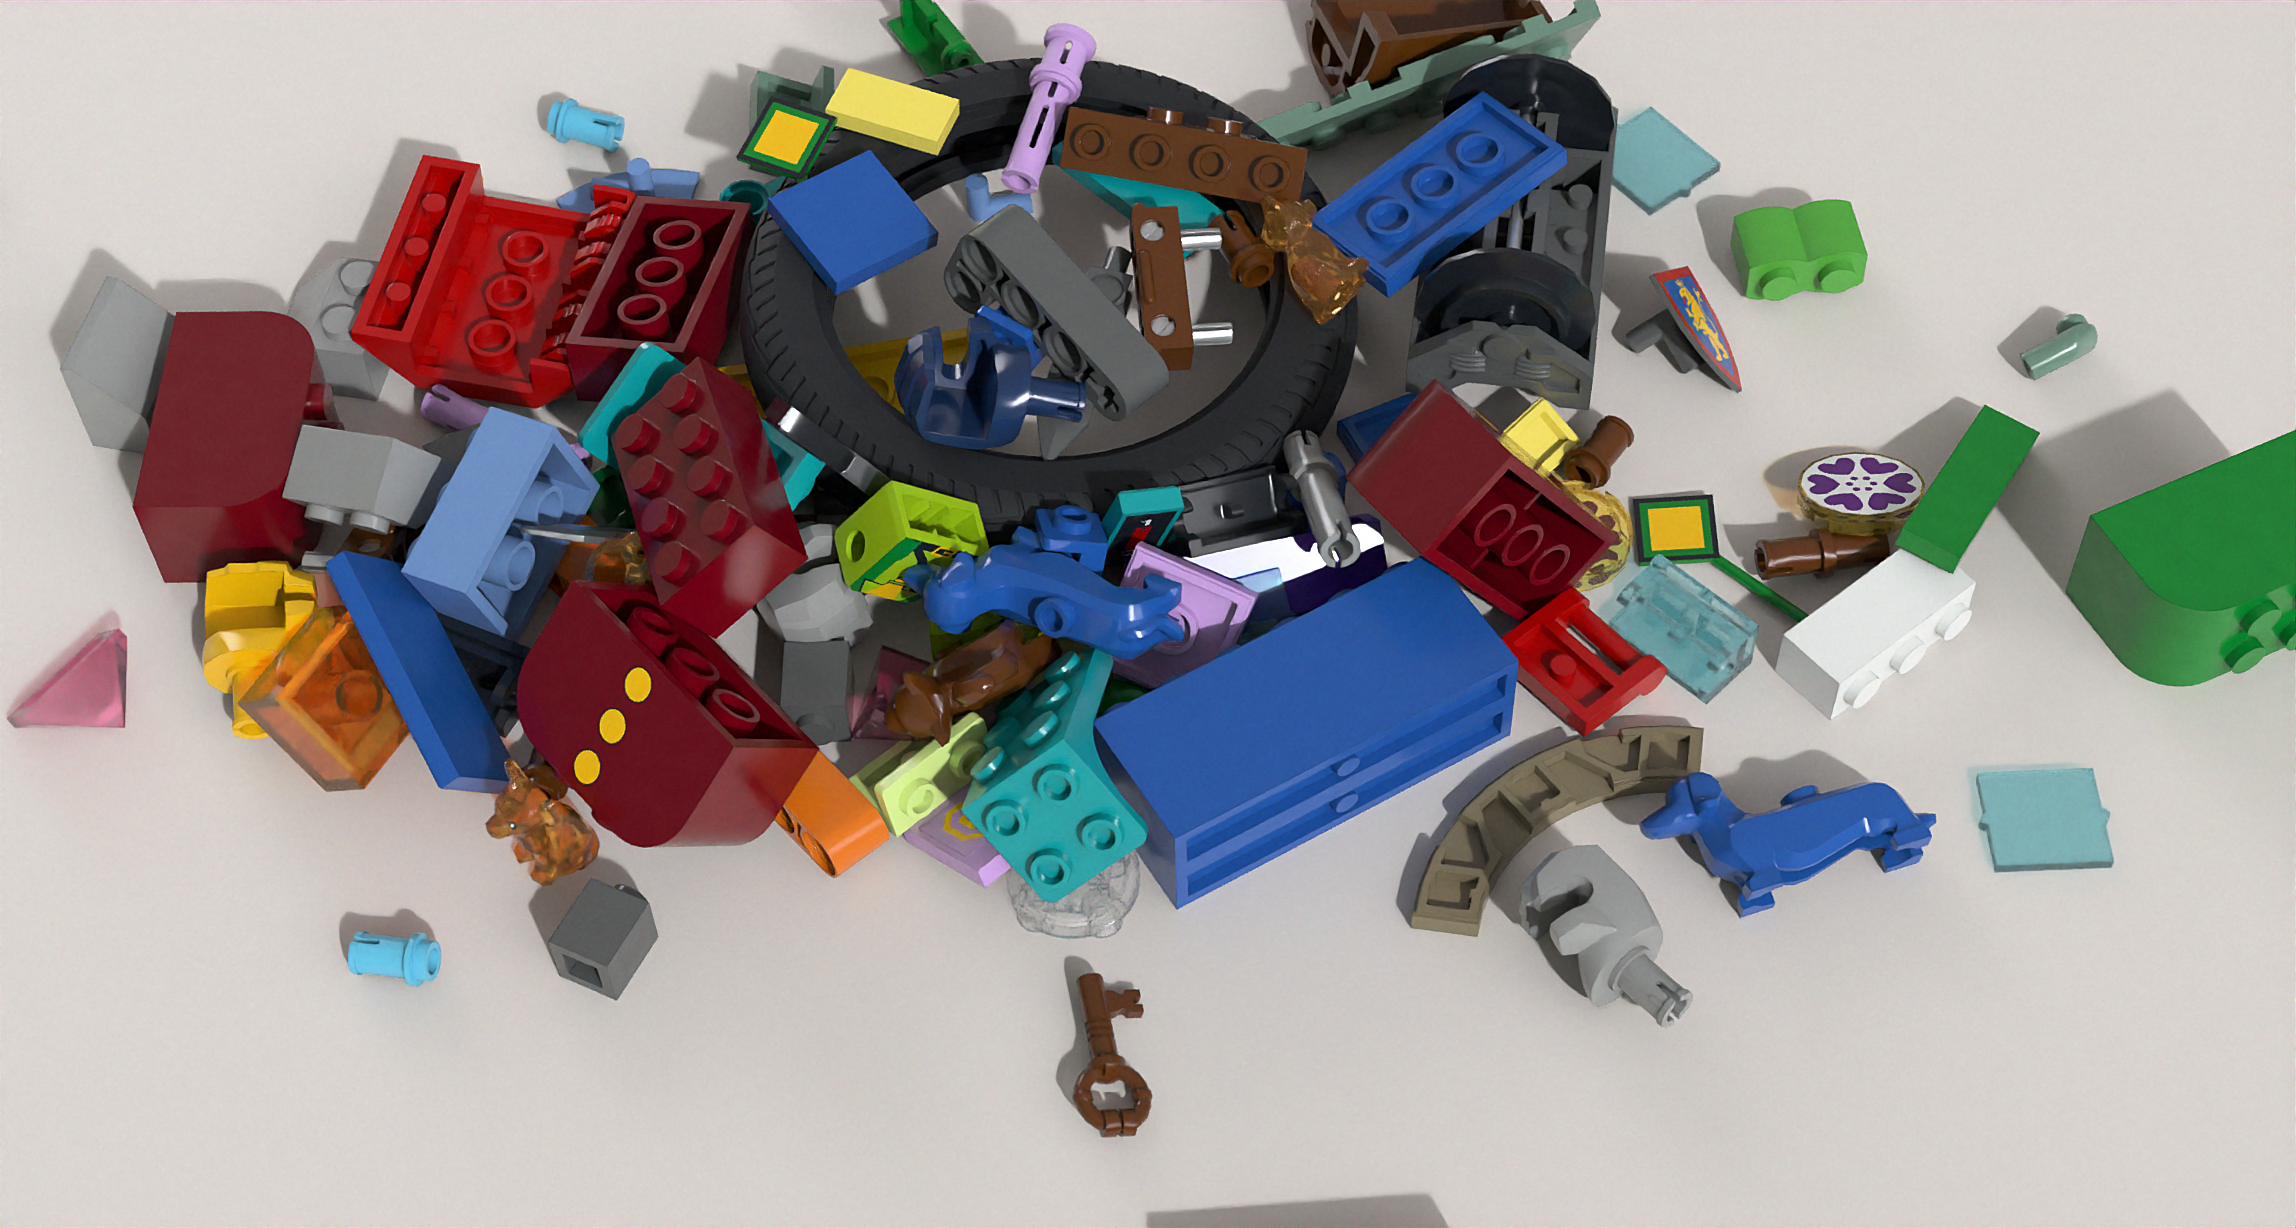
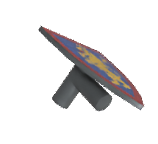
[1626,266,1742,393]

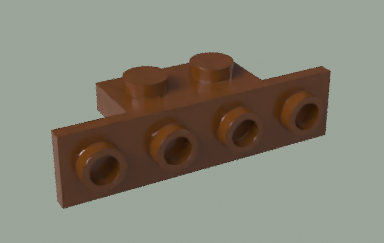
[1060,106,1309,210]

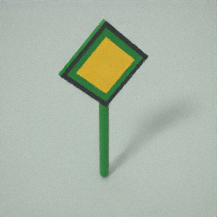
[736,96,838,184]
[1633,494,1809,623]

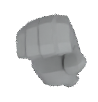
[756,521,873,650]
[1519,845,1693,1028]

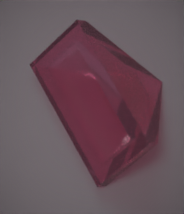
[6,628,127,728]
[851,645,934,742]

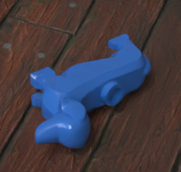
[903,526,1185,659]
[1639,772,1936,918]

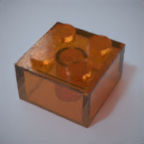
[237,604,410,792]

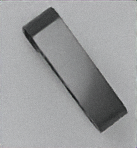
[943,204,1170,421]

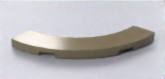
[1411,725,1704,937]

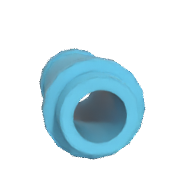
[547,98,625,152]
[348,931,441,987]

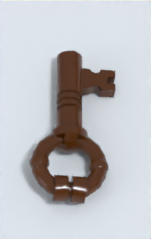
[1072,973,1153,1138]

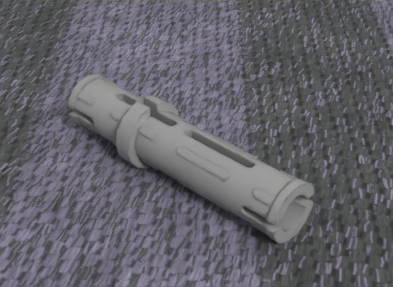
[1282,430,1361,568]

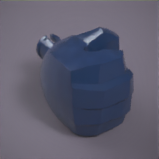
[894,317,1086,450]

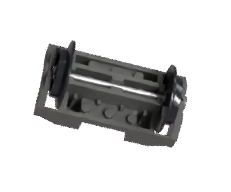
[1405,54,1619,410]

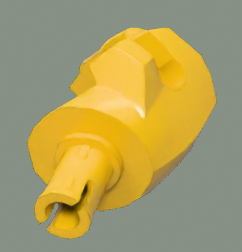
[202,560,326,740]

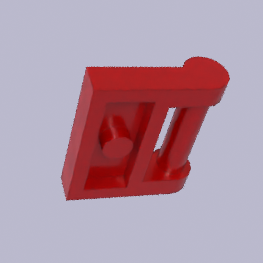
[1501,587,1667,738]

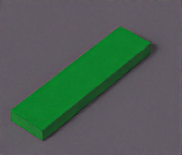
[1895,404,2040,574]

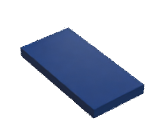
[1304,91,1567,298]
[325,551,518,795]

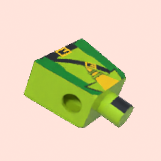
[834,480,989,603]

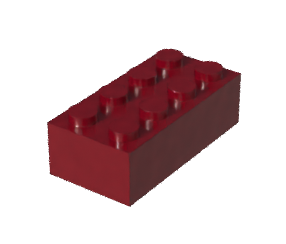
[565,195,755,402]
[610,356,809,639]

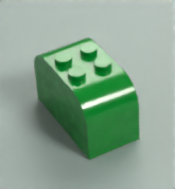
[2065,430,2296,687]

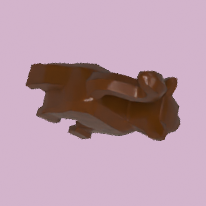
[884,617,1063,747]

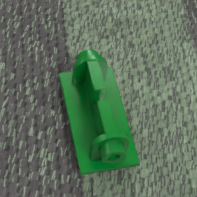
[886,0,985,77]

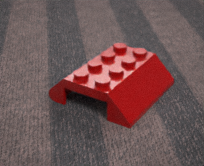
[350,155,637,409]

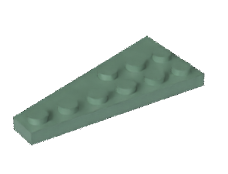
[1256,0,1601,150]

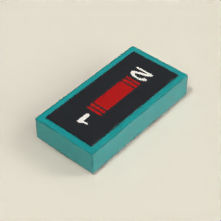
[1101,486,1185,565]

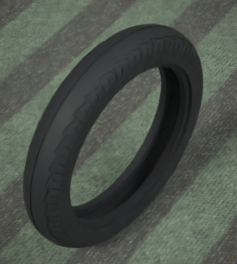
[739,58,1358,566]

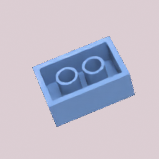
[401,406,600,643]

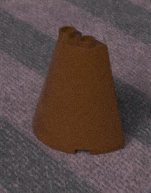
[1305,0,1553,96]

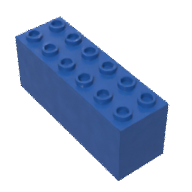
[1093,555,1519,910]

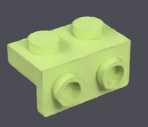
[849,712,988,837]

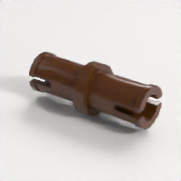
[1754,525,1890,580]

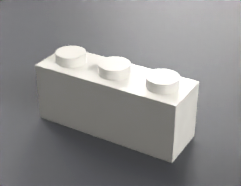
[1775,548,1976,721]

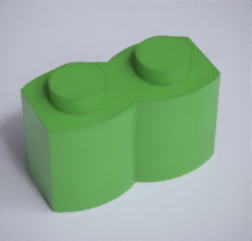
[1730,199,1868,301]

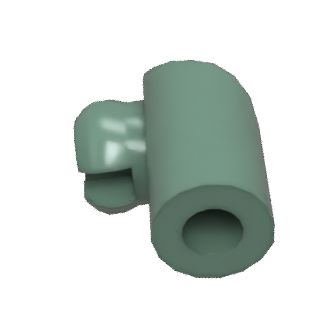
[2020,314,2098,381]

